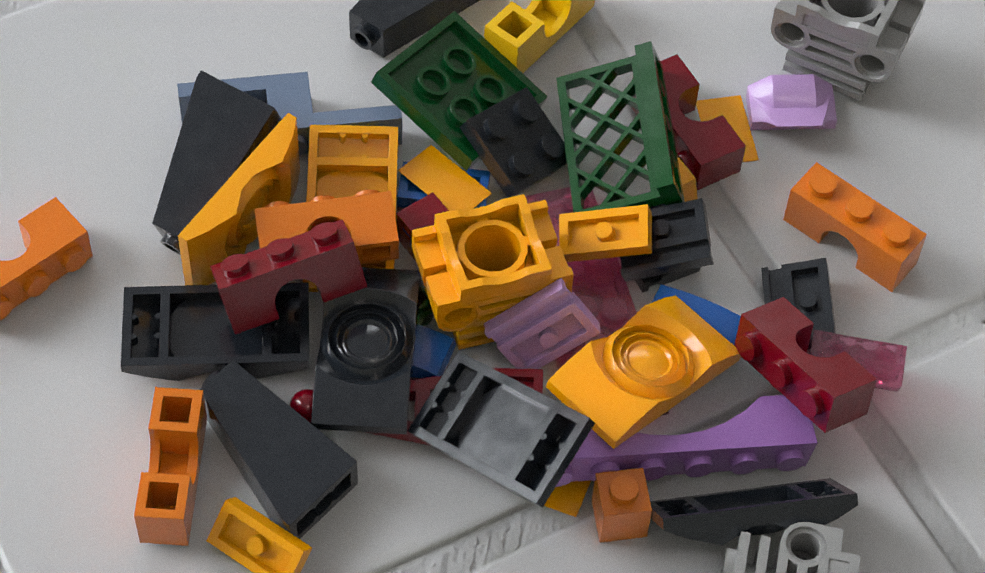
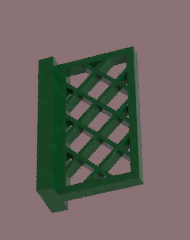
[556,41,685,213]

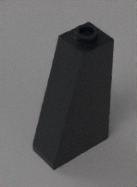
[349,0,480,58]
[152,70,282,255]
[200,360,358,539]

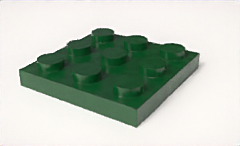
[371,11,548,171]

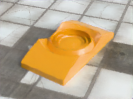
[178,113,300,285]
[303,125,398,292]
[546,295,741,449]

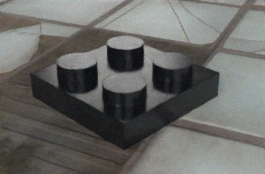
[460,87,567,198]

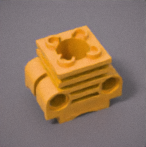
[412,194,574,350]

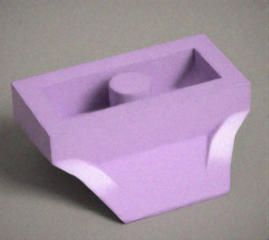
[746,74,837,130]

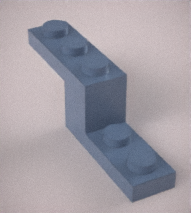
[177,71,402,156]

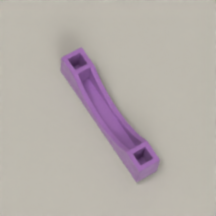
[556,395,818,487]

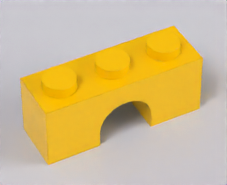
[484,0,595,73]

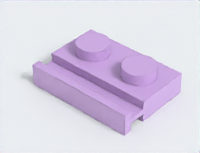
[484,278,601,369]

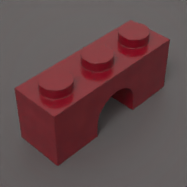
[631,54,746,191]
[210,219,367,334]
[734,297,877,433]

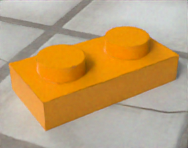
[559,204,652,262]
[206,497,312,573]

